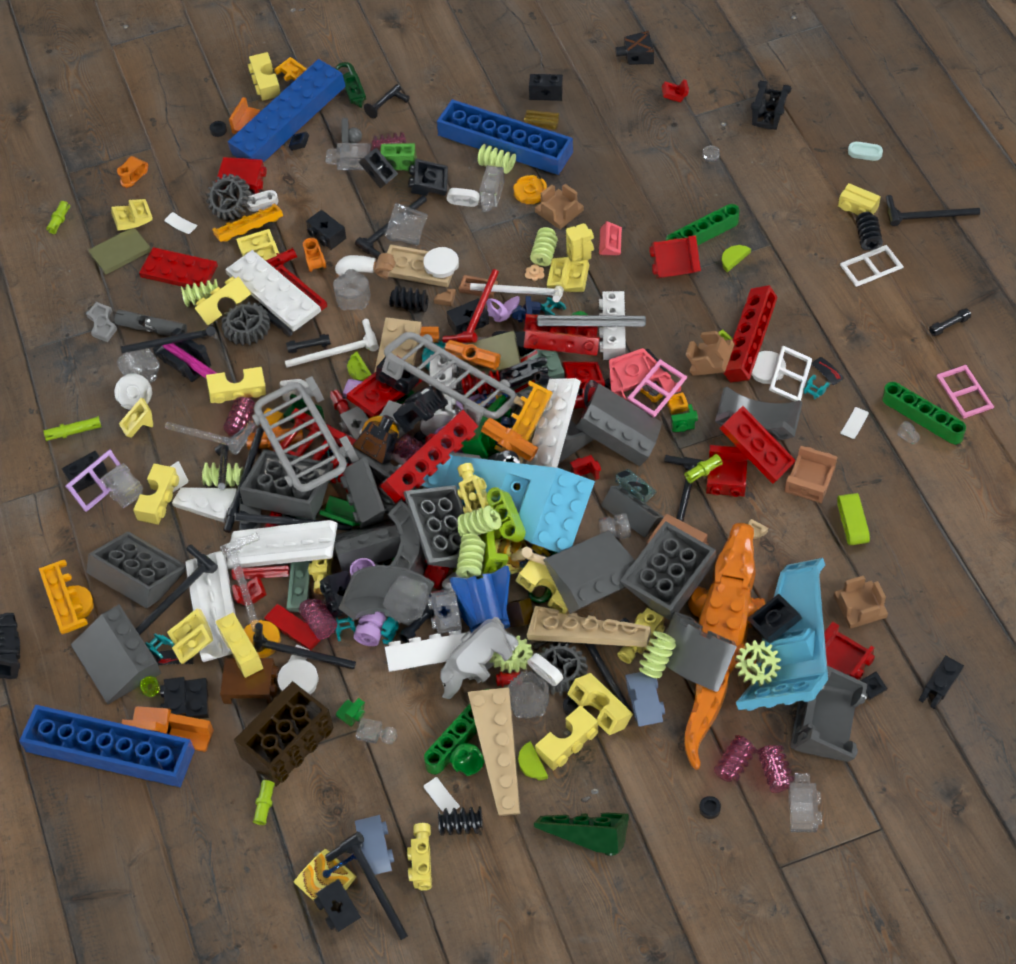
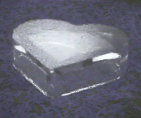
[898,421,920,444]

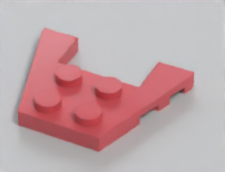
[609,348,681,400]

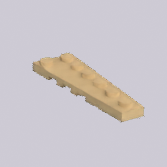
[527,606,651,647]
[468,687,521,816]

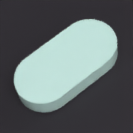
[848,142,883,161]

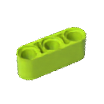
[487,487,526,542]
[837,493,870,545]

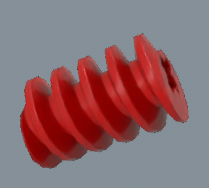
[461,370,500,396]

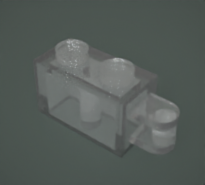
[325,143,372,170]
[479,165,505,212]
[788,773,822,832]

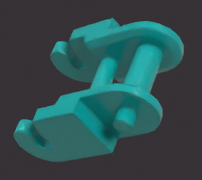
[541,297,566,315]
[803,375,830,399]
[334,616,356,641]
[381,617,399,645]
[145,633,175,659]

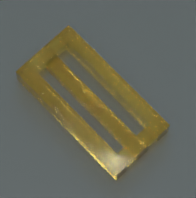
[524,110,559,129]

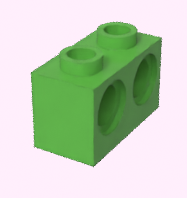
[381,143,417,170]

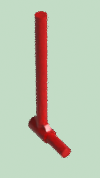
[442,269,499,343]

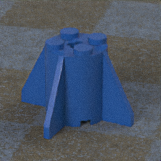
[450,566,510,633]

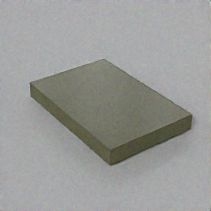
[88,228,151,275]
[464,331,521,377]

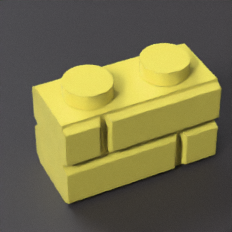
[838,183,881,215]
[566,223,594,262]

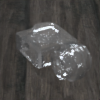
[355,718,398,744]

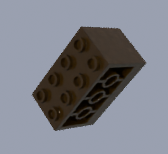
[234,681,334,787]

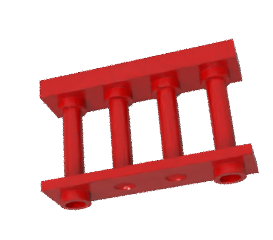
[524,314,600,356]
[270,408,356,484]

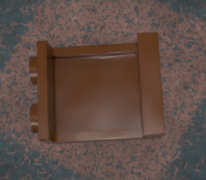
[220,658,279,704]

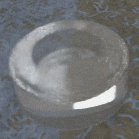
[703,145,720,162]

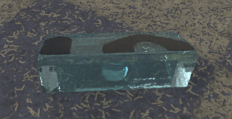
[616,469,657,503]

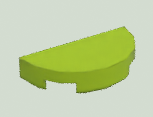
[722,245,751,272]
[347,352,372,381]
[518,741,548,781]

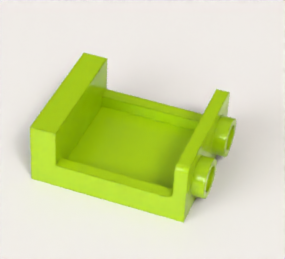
[478,529,508,579]

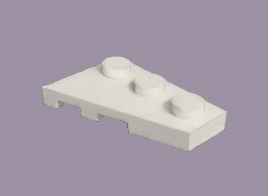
[172,487,237,523]

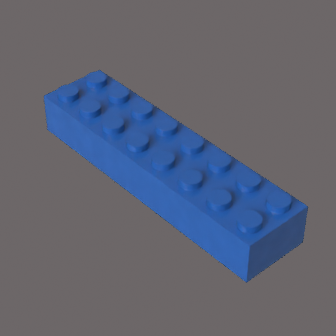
[227,59,346,162]
[437,99,573,175]
[19,705,195,788]

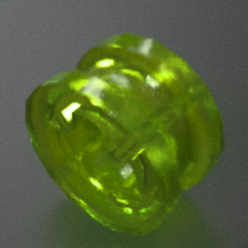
[140,676,160,697]

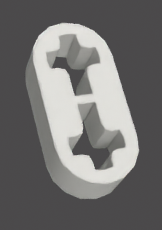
[446,188,480,207]
[247,190,278,212]
[527,653,563,686]

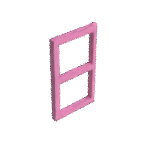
[627,359,687,417]
[936,365,994,419]

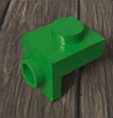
[671,404,698,432]
[336,698,365,727]

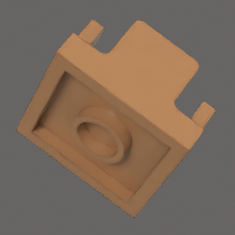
[535,184,584,230]
[686,331,734,376]
[834,576,888,629]

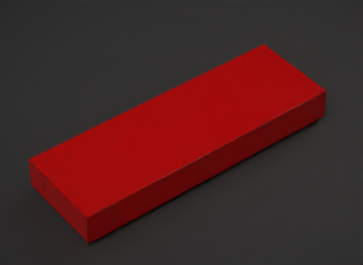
[264,604,323,651]

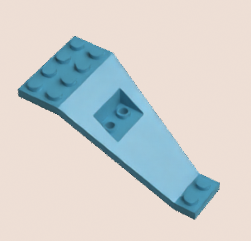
[421,454,595,553]
[736,558,828,711]

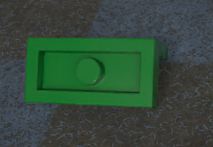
[319,495,360,526]

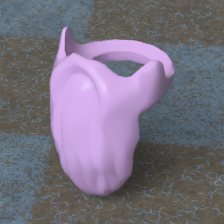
[486,296,520,322]

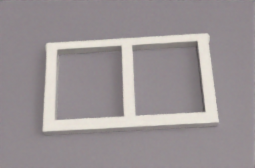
[840,245,903,287]
[769,346,812,402]

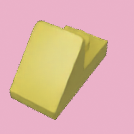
[119,398,153,438]

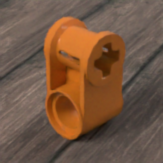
[117,156,148,188]
[303,238,327,272]

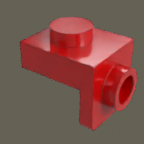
[662,79,689,102]
[570,455,601,480]
[423,560,450,589]
[232,577,267,607]

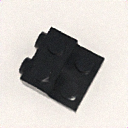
[407,158,448,196]
[747,594,803,644]
[160,677,209,719]

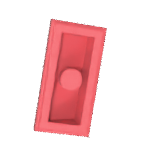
[599,221,622,255]

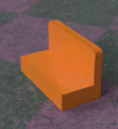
[229,97,260,134]
[122,706,171,734]
[168,714,214,752]

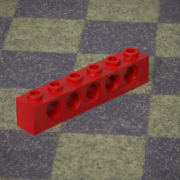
[723,285,778,383]
[380,410,479,503]

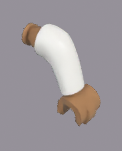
[335,253,396,282]

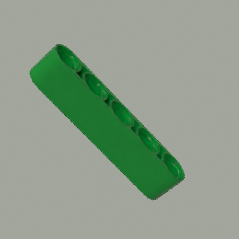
[666,204,740,246]
[882,382,966,445]
[424,689,489,775]

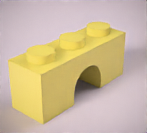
[248,52,281,101]
[195,276,251,326]
[206,367,266,403]
[133,464,179,525]
[515,560,568,614]
[215,612,263,678]
[567,673,633,735]
[535,705,598,771]

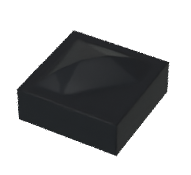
[289,132,309,151]
[860,671,888,700]

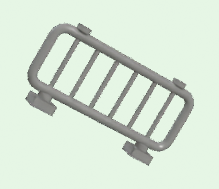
[382,332,517,425]
[252,376,359,492]

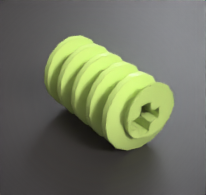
[478,144,516,174]
[530,227,558,267]
[181,279,218,307]
[202,462,243,487]
[458,506,502,537]
[456,533,486,578]
[639,631,676,679]

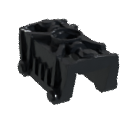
[751,80,792,130]
[153,328,211,382]
[393,386,448,433]
[0,613,20,679]

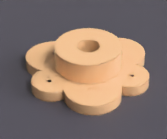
[525,264,544,281]

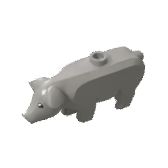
[440,617,519,699]

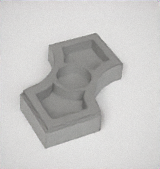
[87,302,117,342]

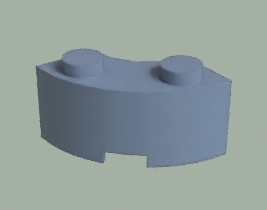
[625,672,665,727]
[355,815,394,875]

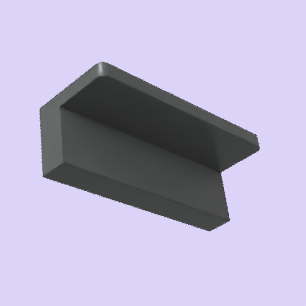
[601,485,664,537]

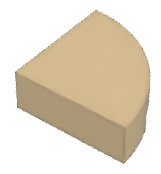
[748,519,768,539]

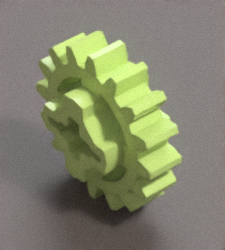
[489,635,533,673]
[735,640,781,686]

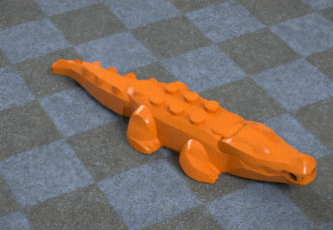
[684,523,766,770]

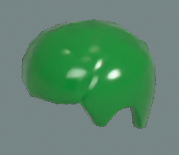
[450,743,485,776]

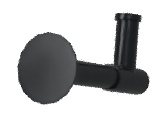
[364,84,410,119]

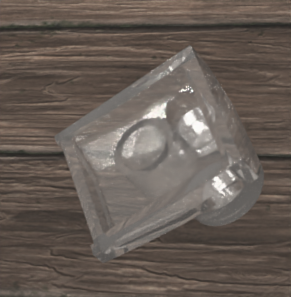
[385,203,428,246]

